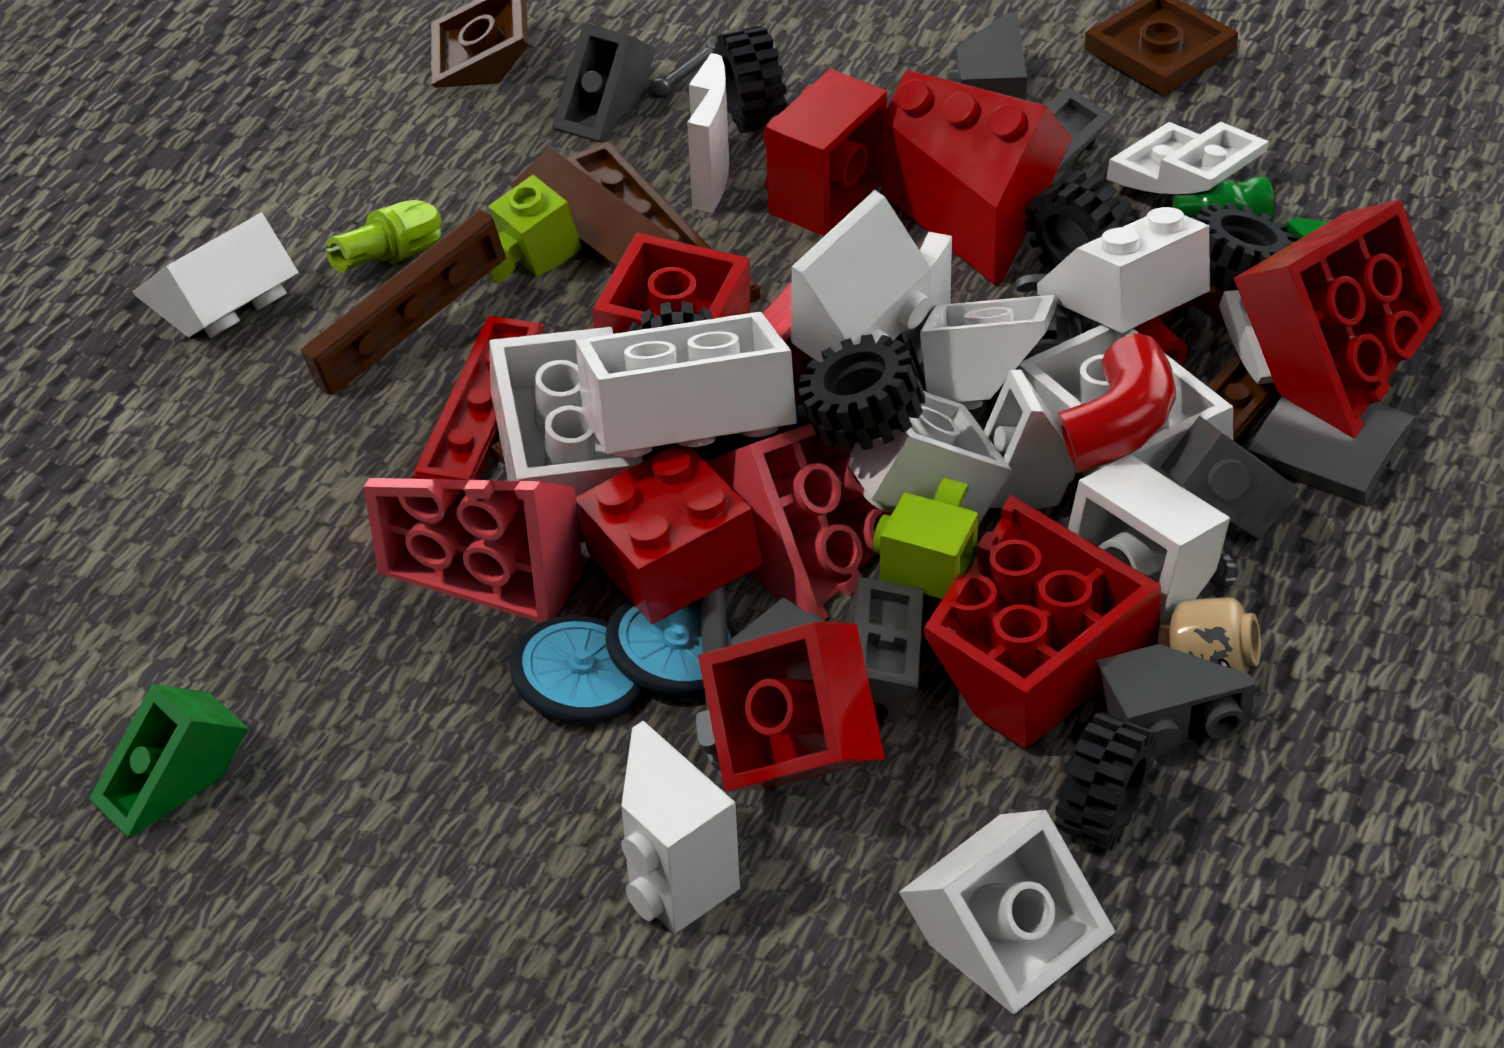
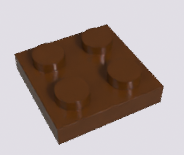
[1085,0,1238,95]

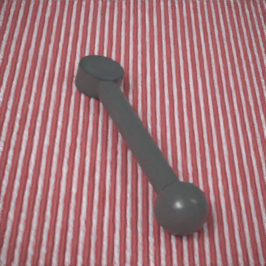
[649,37,718,97]

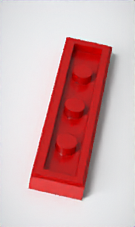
[412,316,545,480]

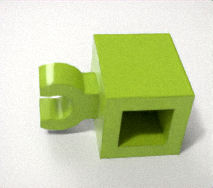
[488,175,583,283]
[873,477,979,599]

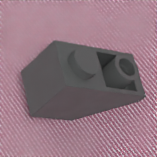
[1093,644,1255,757]

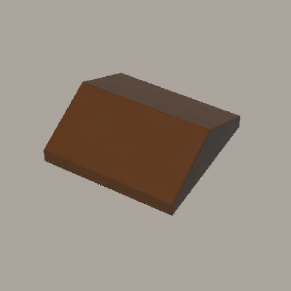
[431,0,528,88]

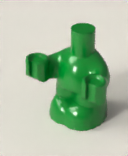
[1172,176,1274,223]

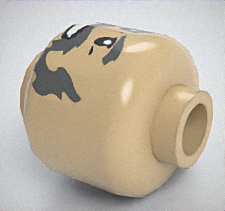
[1158,597,1261,674]

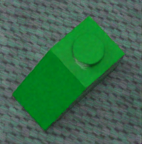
[89,684,249,837]

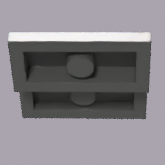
[1248,396,1416,506]

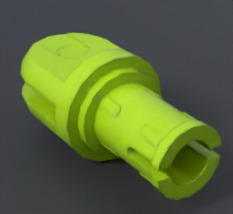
[326,200,442,273]

